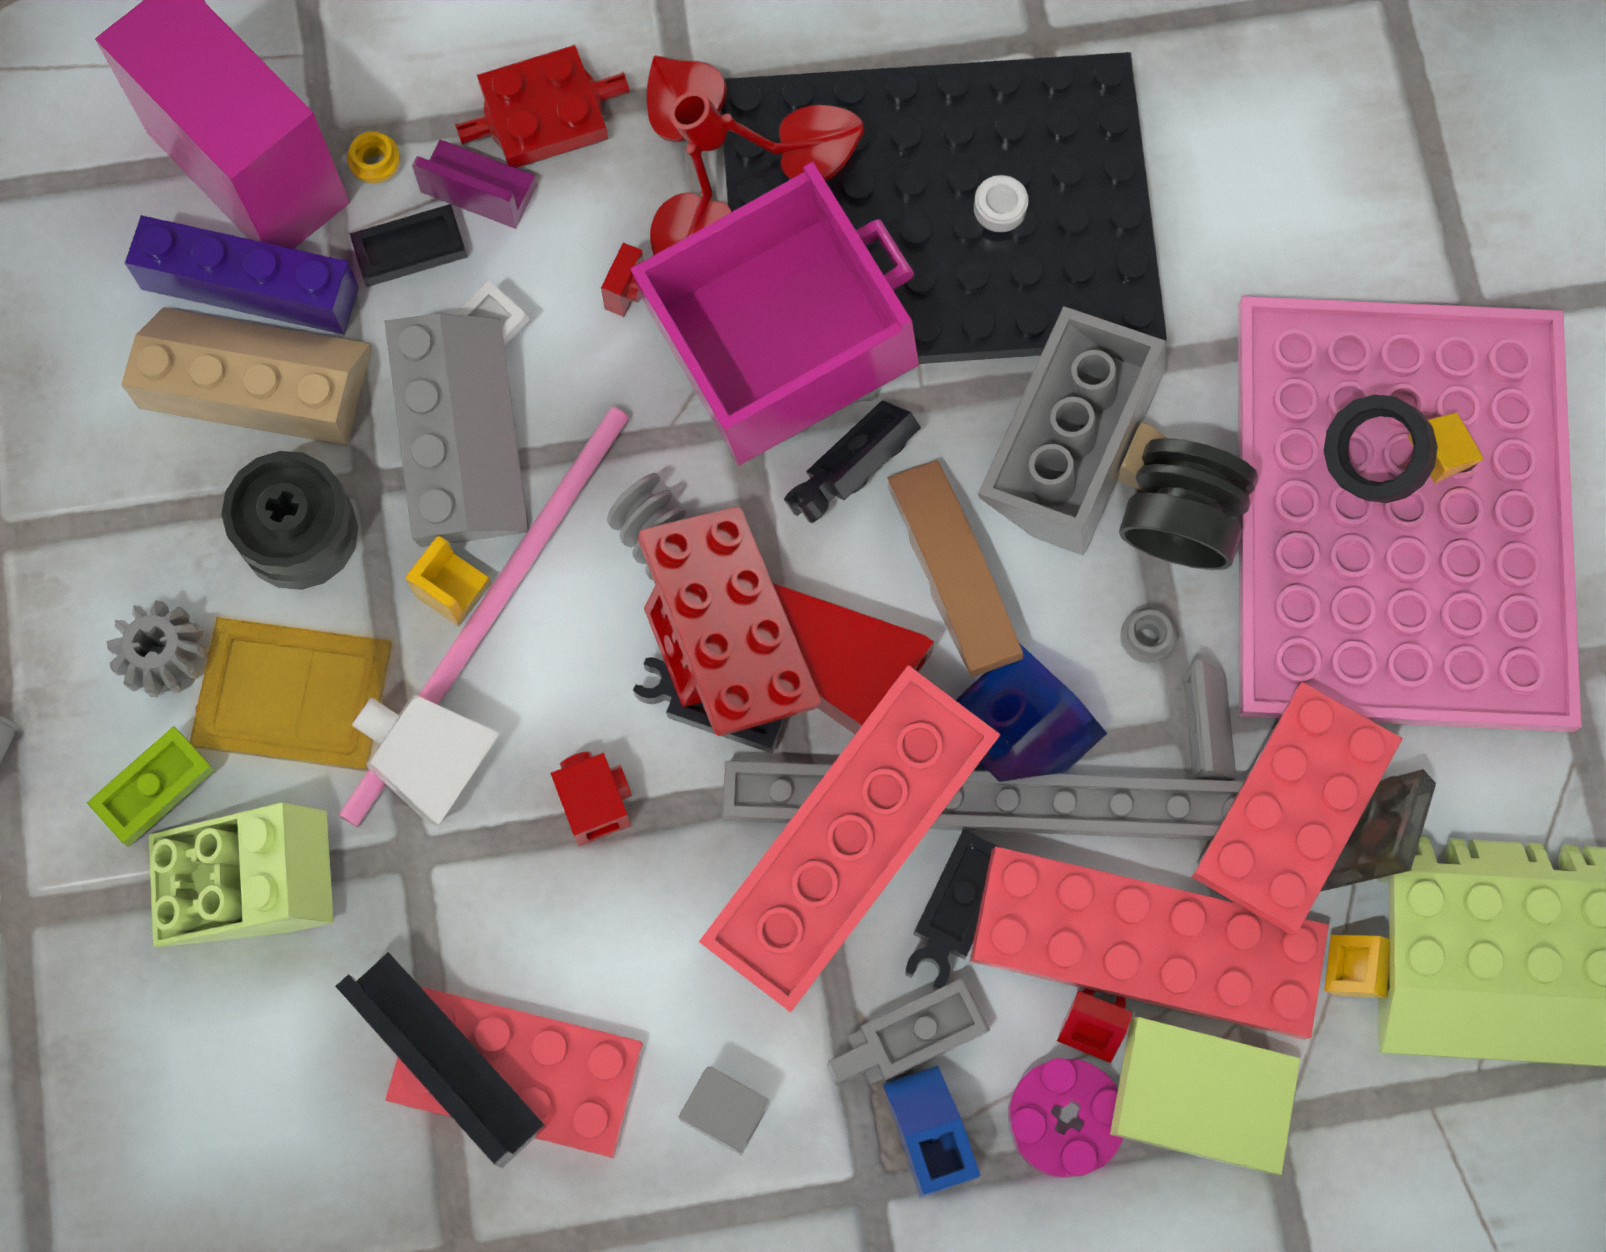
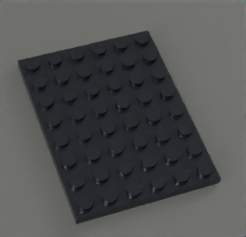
[721,52,1167,364]

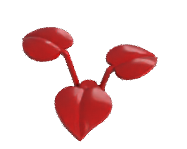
[646,56,864,255]

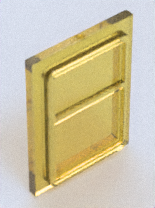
[190,617,392,772]

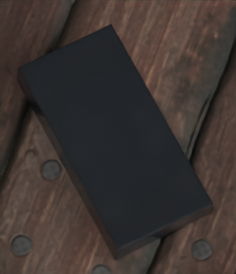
[349,204,468,287]

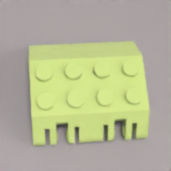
[1377,834,1606,1067]

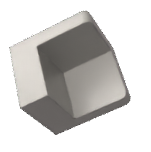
[678,1067,770,1156]

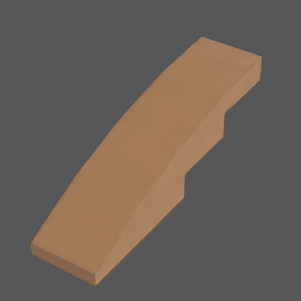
[887,460,1023,678]

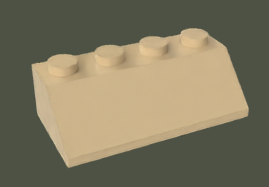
[121,307,372,446]

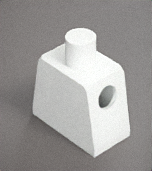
[352,695,499,826]

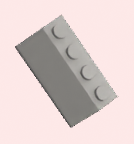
[978,306,1166,556]
[384,313,529,547]

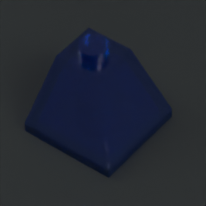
[956,643,1108,782]

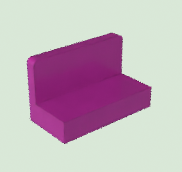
[412,139,537,229]

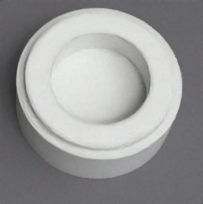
[974,175,1028,232]

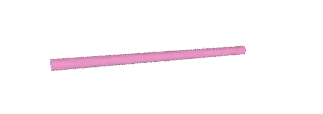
[339,407,629,827]

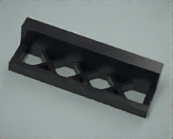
[335,952,547,1168]

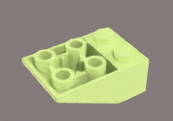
[149,802,334,947]

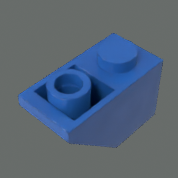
[882,1066,981,1198]

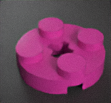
[1008,1058,1123,1178]

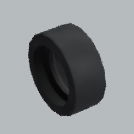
[1323,394,1438,503]

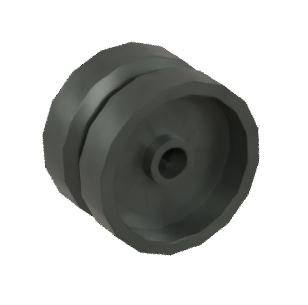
[221,451,359,590]

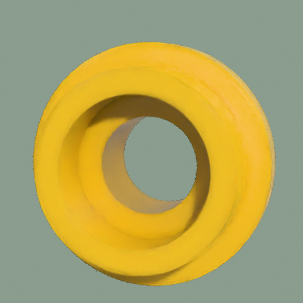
[347,131,401,184]

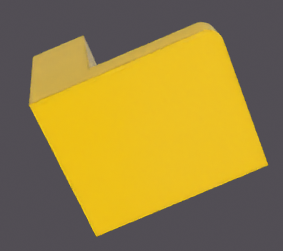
[405,535,492,627]

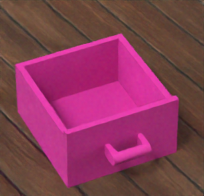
[95,0,350,249]
[630,162,919,466]

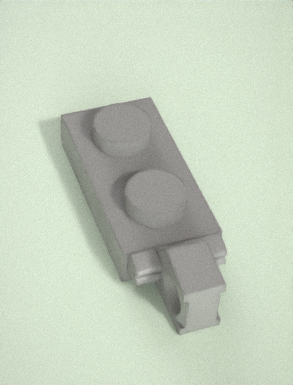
[827,977,990,1086]

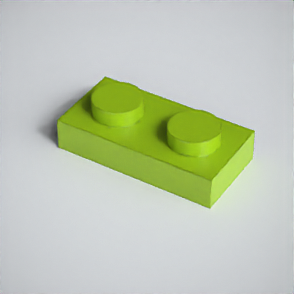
[86,726,215,847]

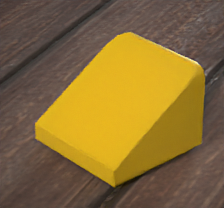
[1407,412,1484,484]

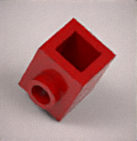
[550,751,632,846]

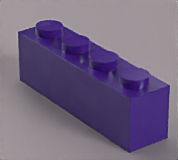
[125,215,359,335]

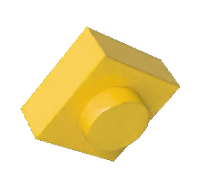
[1324,935,1389,998]

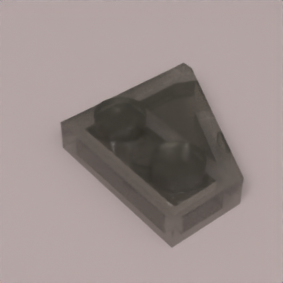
[1320,769,1436,892]

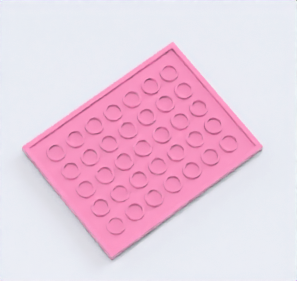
[1238,296,1581,732]

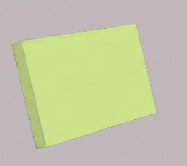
[1110,1017,1301,1175]

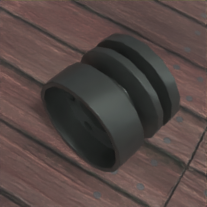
[1119,438,1258,570]

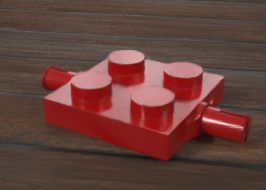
[455,45,630,168]

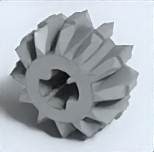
[106,600,207,698]

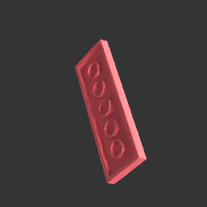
[699,665,1001,1012]
[969,846,1329,1040]

